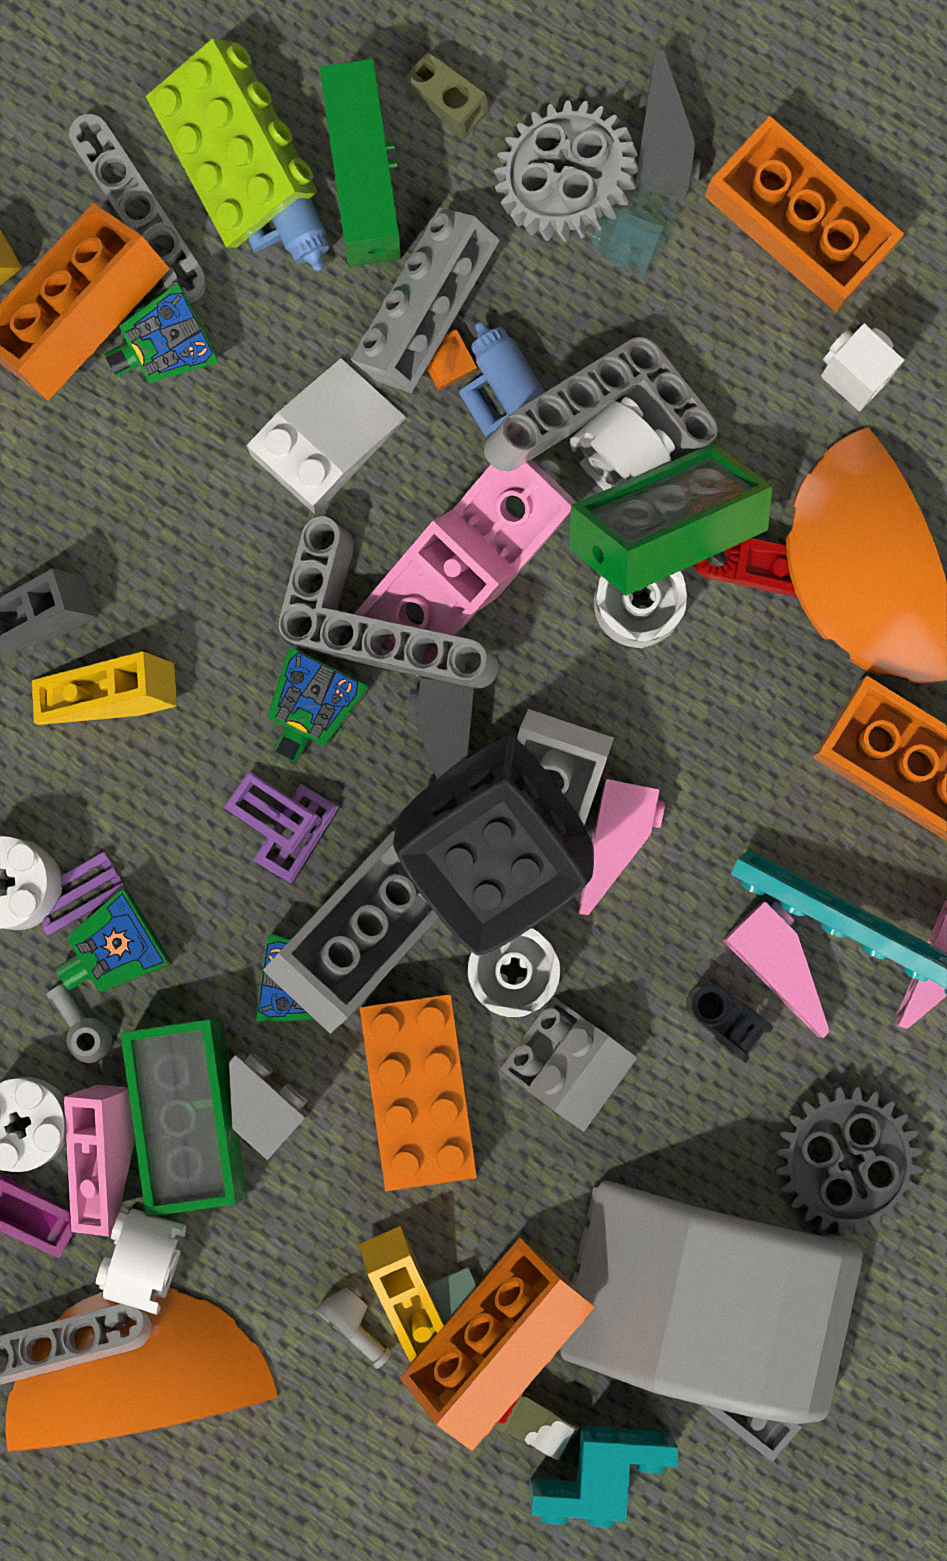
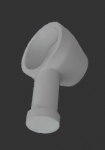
[46,983,112,1063]
[315,1287,392,1369]

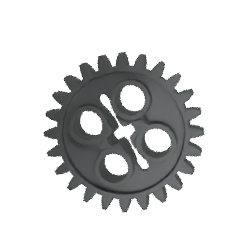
[773,1086,924,1236]

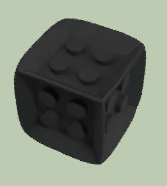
[393,736,594,956]

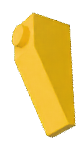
[32,651,177,725]
[358,1226,444,1364]

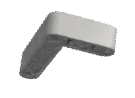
[484,337,718,472]
[279,516,499,688]

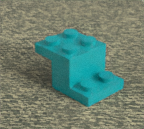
[529,1425,678,1528]

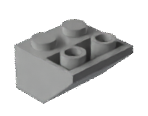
[500,997,637,1132]
[229,1052,310,1160]

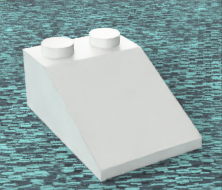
[247,358,406,515]
[517,709,614,825]

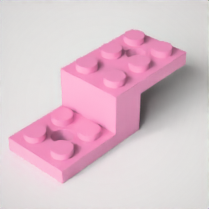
[354,459,577,677]

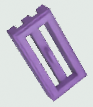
[224,771,323,857]
[253,784,339,884]
[41,852,127,936]

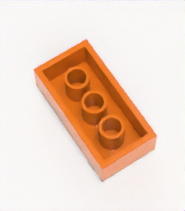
[705,115,904,313]
[0,203,170,401]
[812,676,947,841]
[360,994,477,1192]
[400,1238,595,1451]

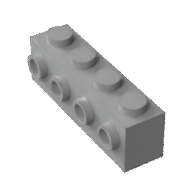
[351,207,500,393]

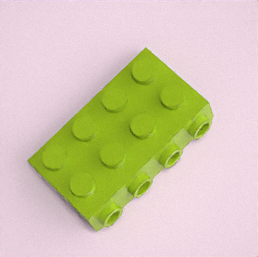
[146,38,317,248]

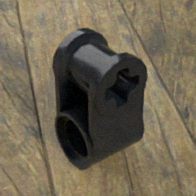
[686,984,774,1063]

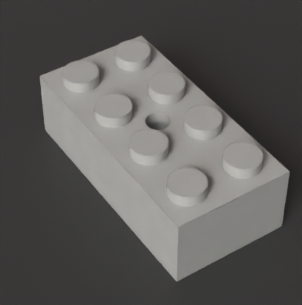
[263,831,438,1034]

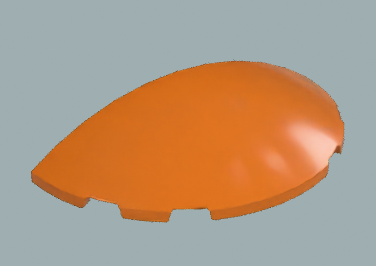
[786,427,947,684]
[5,1287,278,1452]

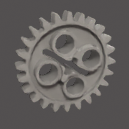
[494,100,639,242]

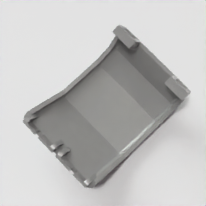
[559,1181,863,1424]

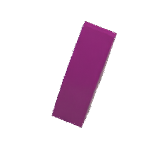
[0,1172,73,1258]

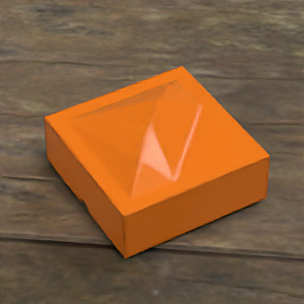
[426,329,477,391]

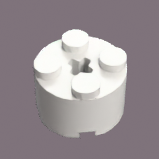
[570,397,675,490]
[593,571,687,648]
[0,836,62,930]
[468,928,560,1017]
[0,1077,66,1172]
[96,1209,186,1315]

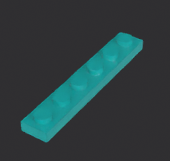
[731,850,947,994]

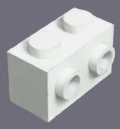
[821,323,904,412]

